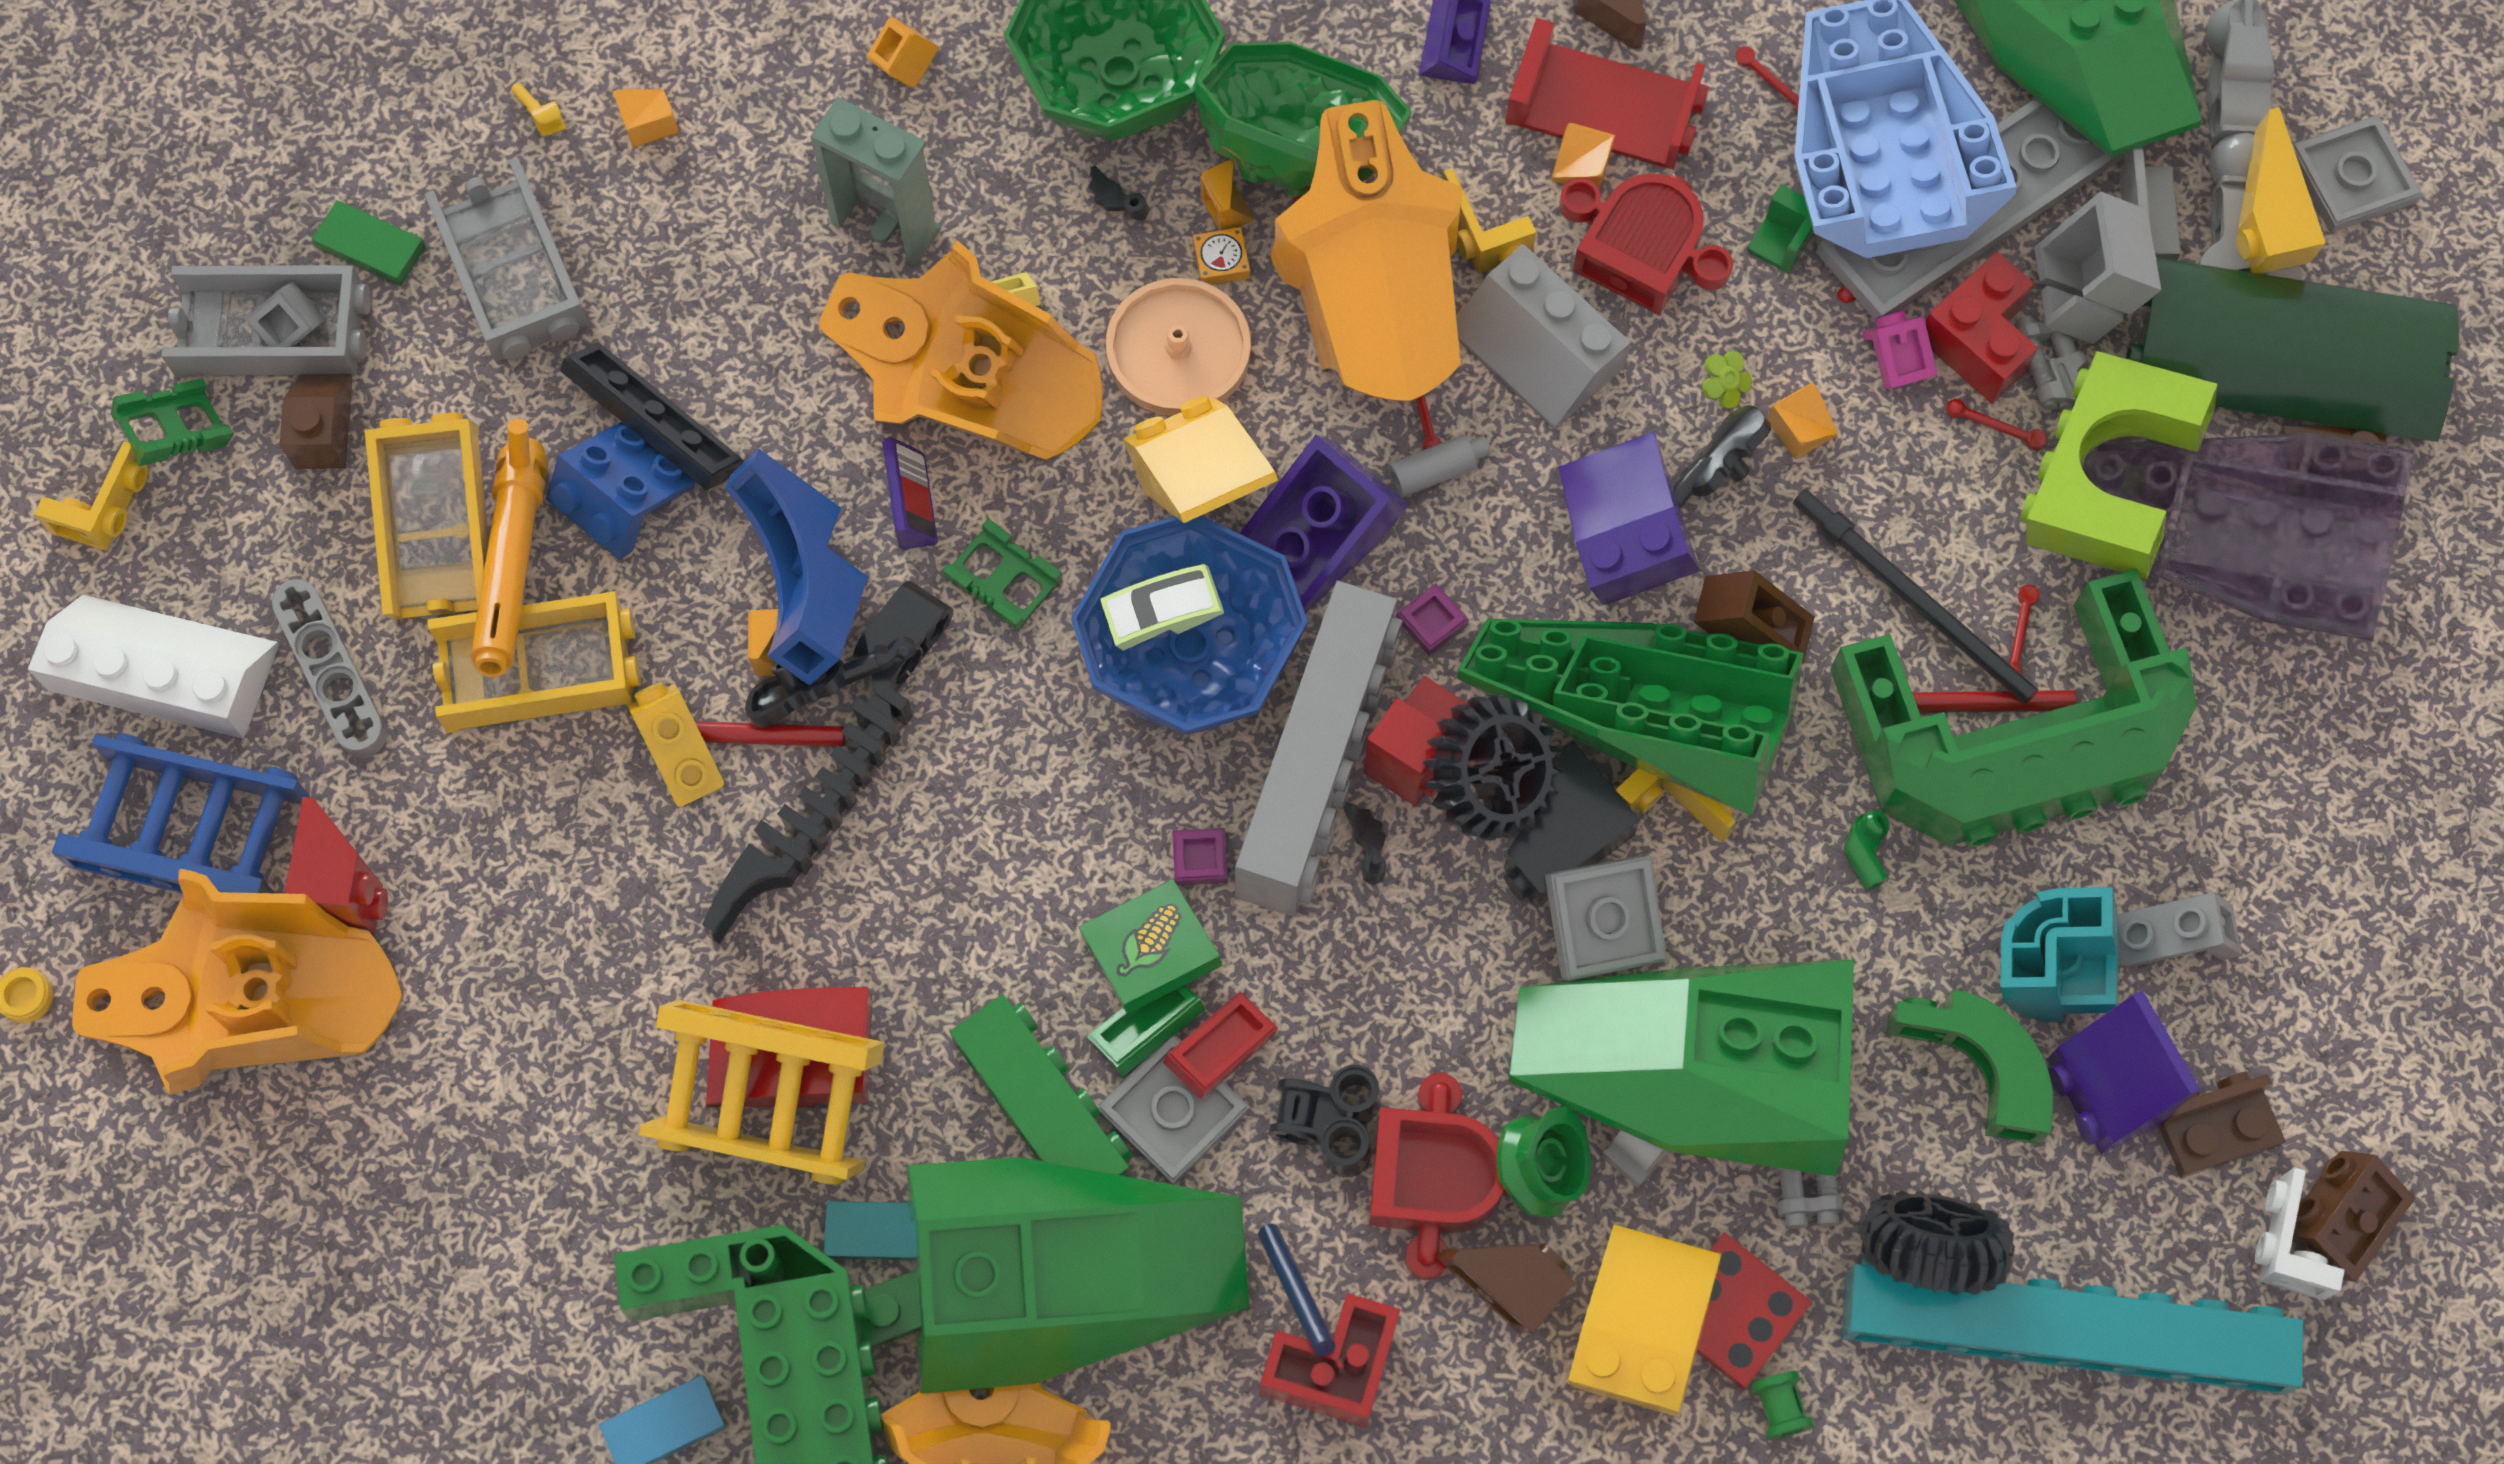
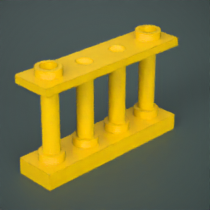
[639,1000,885,1185]

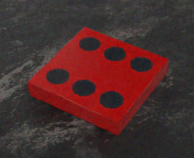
[1696,1232,1812,1391]

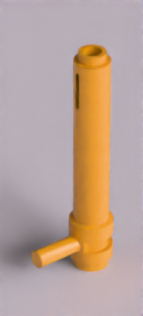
[471,418,549,677]

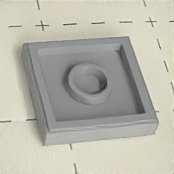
[2292,115,2423,233]
[1545,855,1667,981]
[1097,1035,1250,1185]

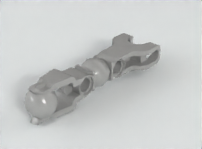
[2197,0,2300,280]

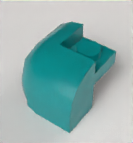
[2000,887,2120,1023]

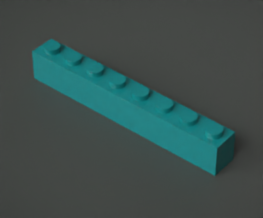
[1841,1259,2303,1395]

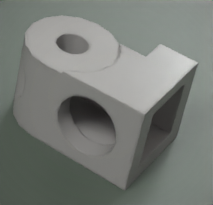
[1602,1131,1671,1189]

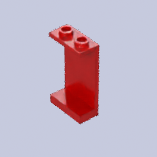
[1505,17,1710,170]

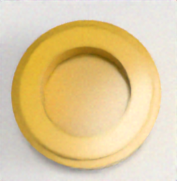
[0,967,54,1023]

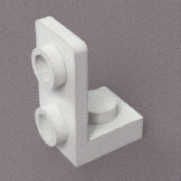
[2255,1168,2344,1300]

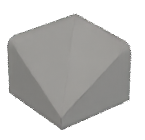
[245,281,325,347]

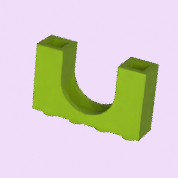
[2020,351,2218,580]

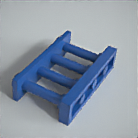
[51,733,310,894]

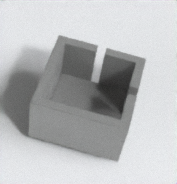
[2034,191,2161,344]

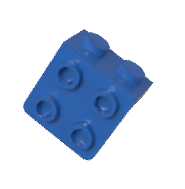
[546,422,696,560]

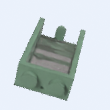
[811,97,941,268]

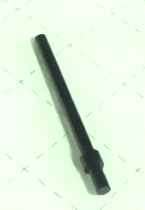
[1793,489,2039,705]

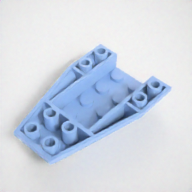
[1795,0,2017,258]

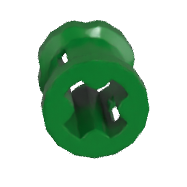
[1751,1371,1816,1441]

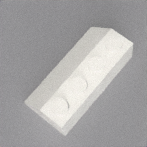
[28,595,279,739]

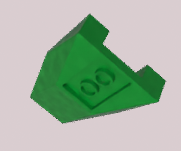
[1457,618,1804,816]
[1509,959,1854,1176]

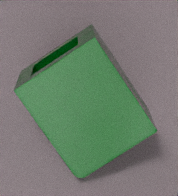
[1747,184,1814,274]

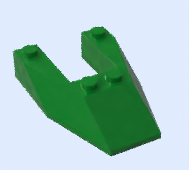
[1954,0,2202,157]

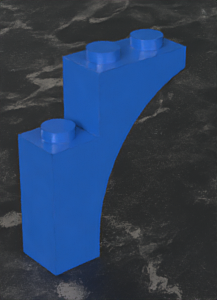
[725,448,868,685]

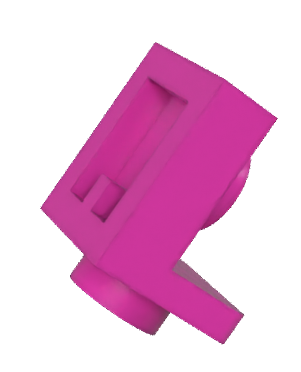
[1862,310,1938,389]

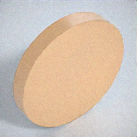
[1106,278,1251,416]

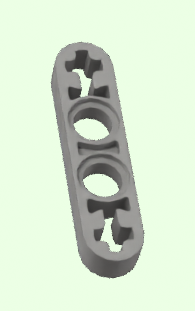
[271,579,387,758]

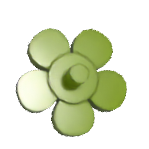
[1702,351,1752,409]

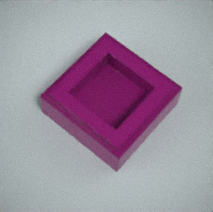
[1396,583,1469,655]
[1172,828,1228,885]

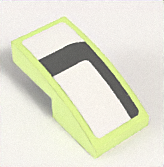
[1100,564,1224,650]

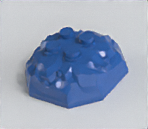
[1071,515,1308,735]

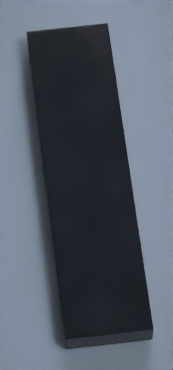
[560,342,744,491]

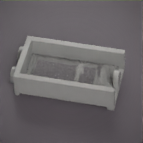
[425,158,589,362]
[161,265,371,378]

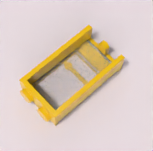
[364,412,489,620]
[427,591,641,733]

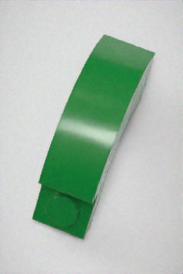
[1886,989,2053,1145]

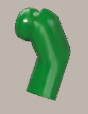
[1844,810,1890,892]

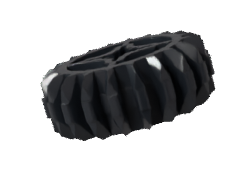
[1422,695,1563,841]
[1860,1190,2015,1296]

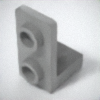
[2117,892,2242,968]

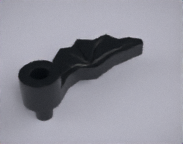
[1088,165,1149,221]
[1343,802,1387,884]

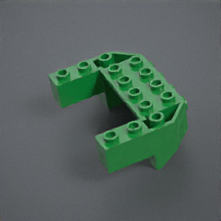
[1830,569,2196,847]
[614,1225,889,1464]

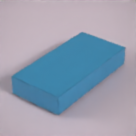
[599,1375,727,1464]

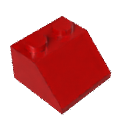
[284,797,388,936]

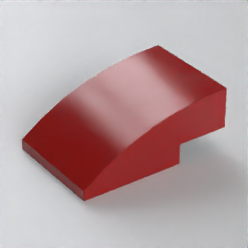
[706,987,873,1108]

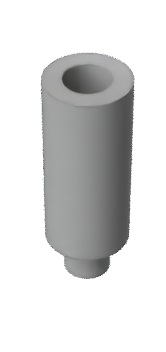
[1388,435,1491,498]

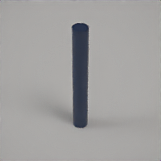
[1258,1224,1335,1356]

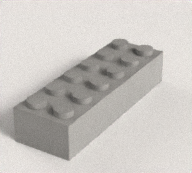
[1235,580,1403,917]

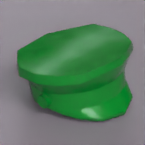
[1496,1105,1592,1218]

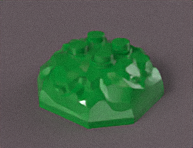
[1004,0,1225,141]
[1194,42,1412,197]

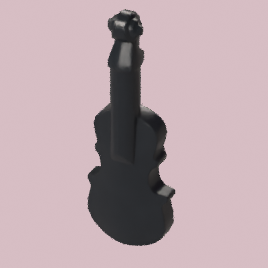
[1673,405,1771,509]
[745,636,916,727]

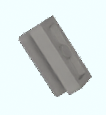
[2119,148,2181,261]

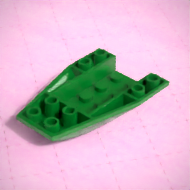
[907,1157,1250,1394]

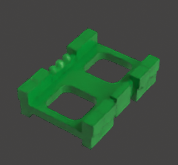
[110,378,233,466]
[942,518,1062,632]

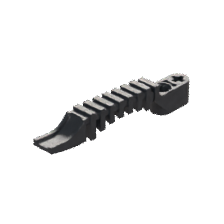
[702,580,954,944]

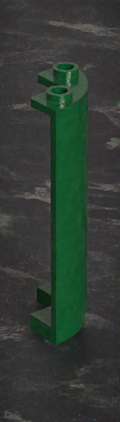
[2125,258,2459,442]

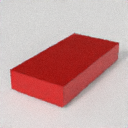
[1163,991,1278,1100]

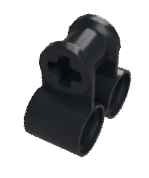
[1268,1065,1381,1177]

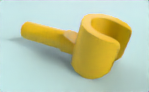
[511,83,566,136]

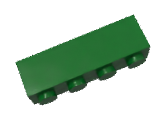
[949,994,1133,1177]

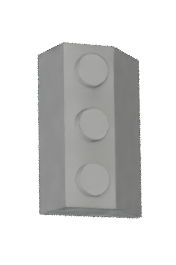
[1456,244,1631,430]

